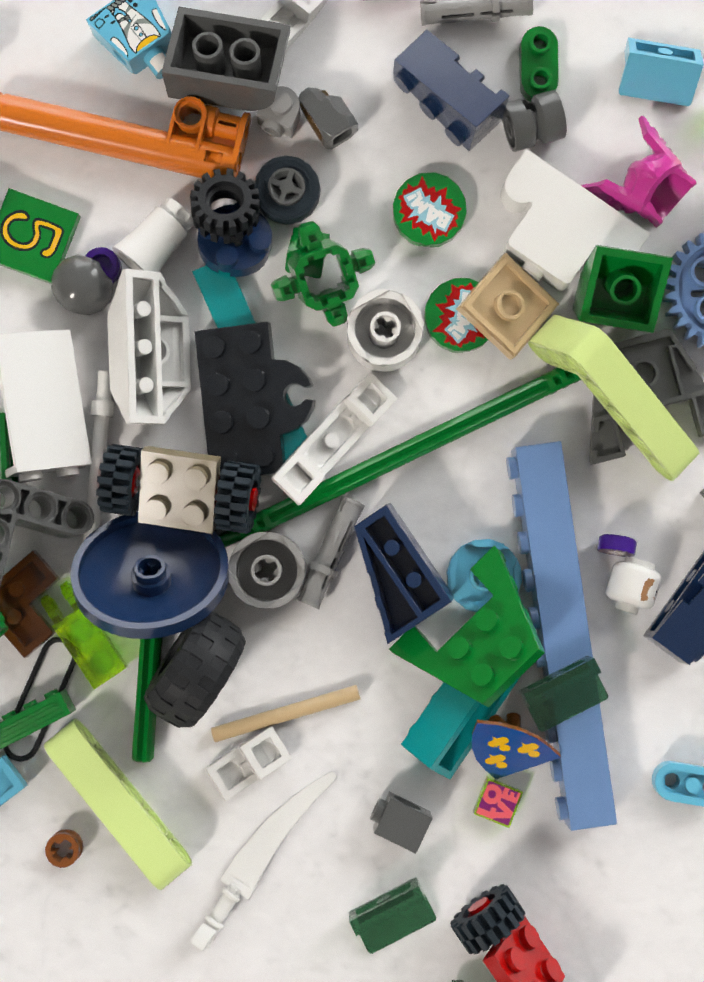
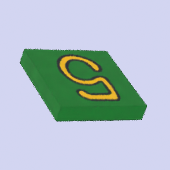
[0,188,81,284]

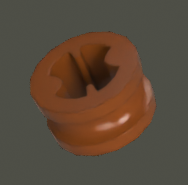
[45,829,83,868]

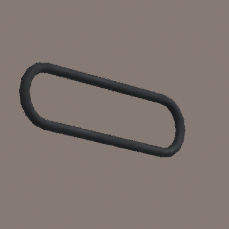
[3,636,78,762]

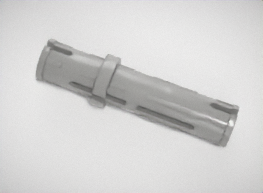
[420,0,533,26]
[297,496,365,609]

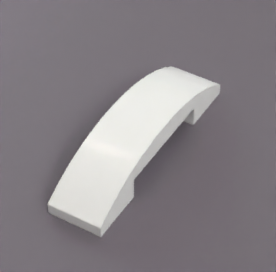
[271,372,398,506]

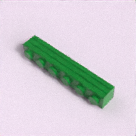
[0,688,76,749]

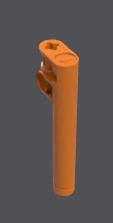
[0,92,251,178]

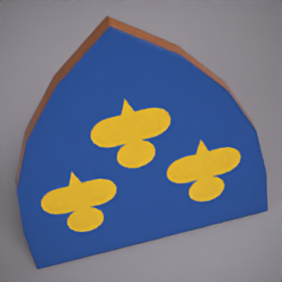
[472,712,561,779]

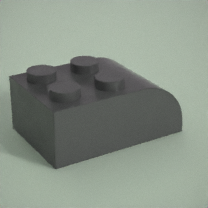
[162,6,290,111]

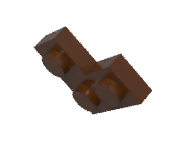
[0,550,61,658]

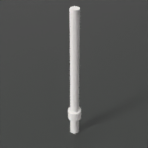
[83,371,114,541]

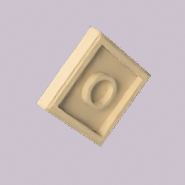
[456,253,559,360]

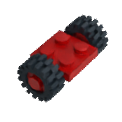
[450,884,565,982]

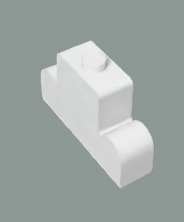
[500,148,650,292]

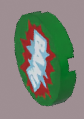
[393,172,467,248]
[424,278,488,353]

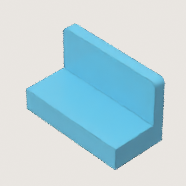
[619,38,704,106]

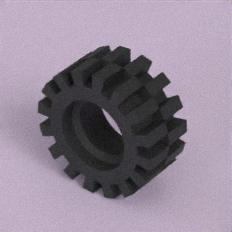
[190,168,260,244]

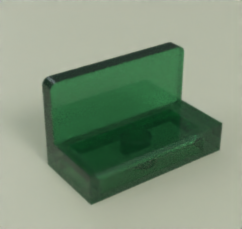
[518,656,608,732]
[349,877,436,954]

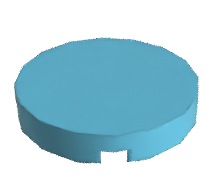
[446,539,522,613]

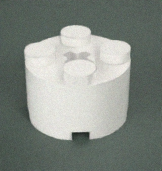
[347,289,424,372]

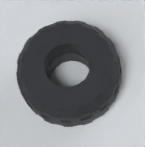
[144,611,246,728]

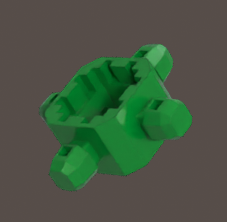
[271,221,375,327]

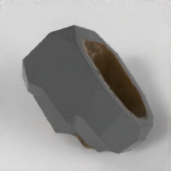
[298,87,358,150]

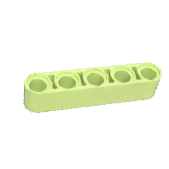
[44,719,192,890]

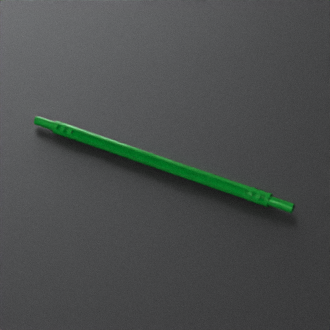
[218,367,581,548]

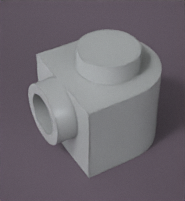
[256,86,301,138]

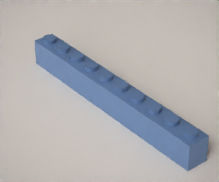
[506,441,617,831]

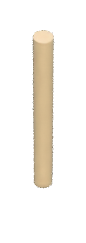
[211,685,360,742]

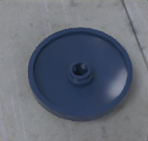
[70,511,229,639]

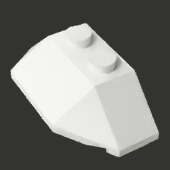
[108,269,191,425]

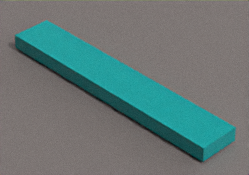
[192,265,307,460]

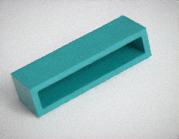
[401,678,520,780]

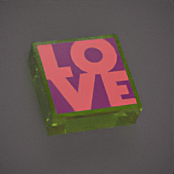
[473,776,523,828]

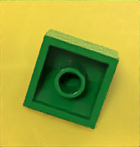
[572,245,673,333]

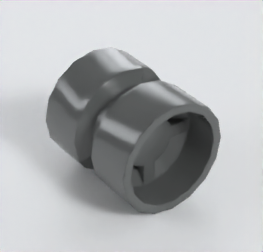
[502,90,567,152]

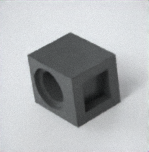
[370,791,433,854]

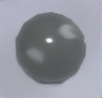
[51,254,113,315]

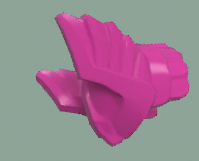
[581,116,697,228]

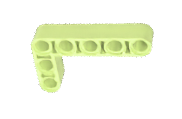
[527,315,700,481]

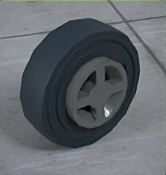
[254,155,321,225]

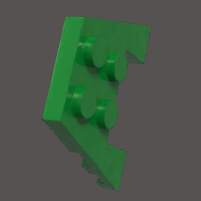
[389,546,545,708]

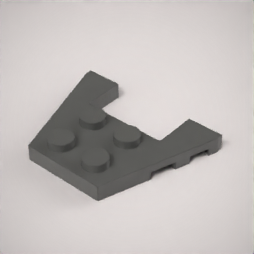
[589,328,704,465]

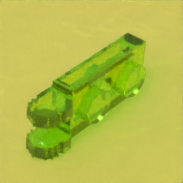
[40,581,128,690]

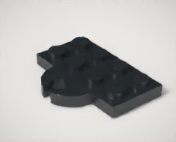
[194,322,316,480]

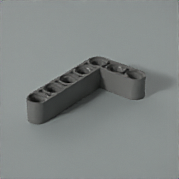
[0,479,94,585]

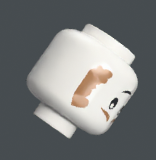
[606,556,661,615]

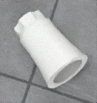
[112,198,194,272]

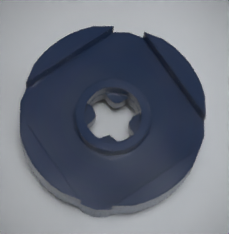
[197,202,272,277]

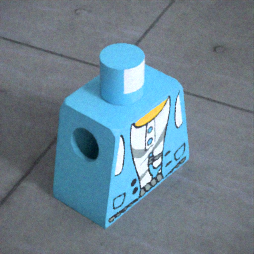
[86,0,172,79]

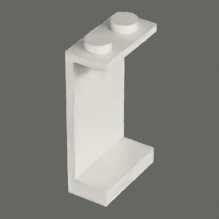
[0,330,92,483]

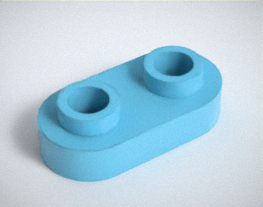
[652,761,704,807]

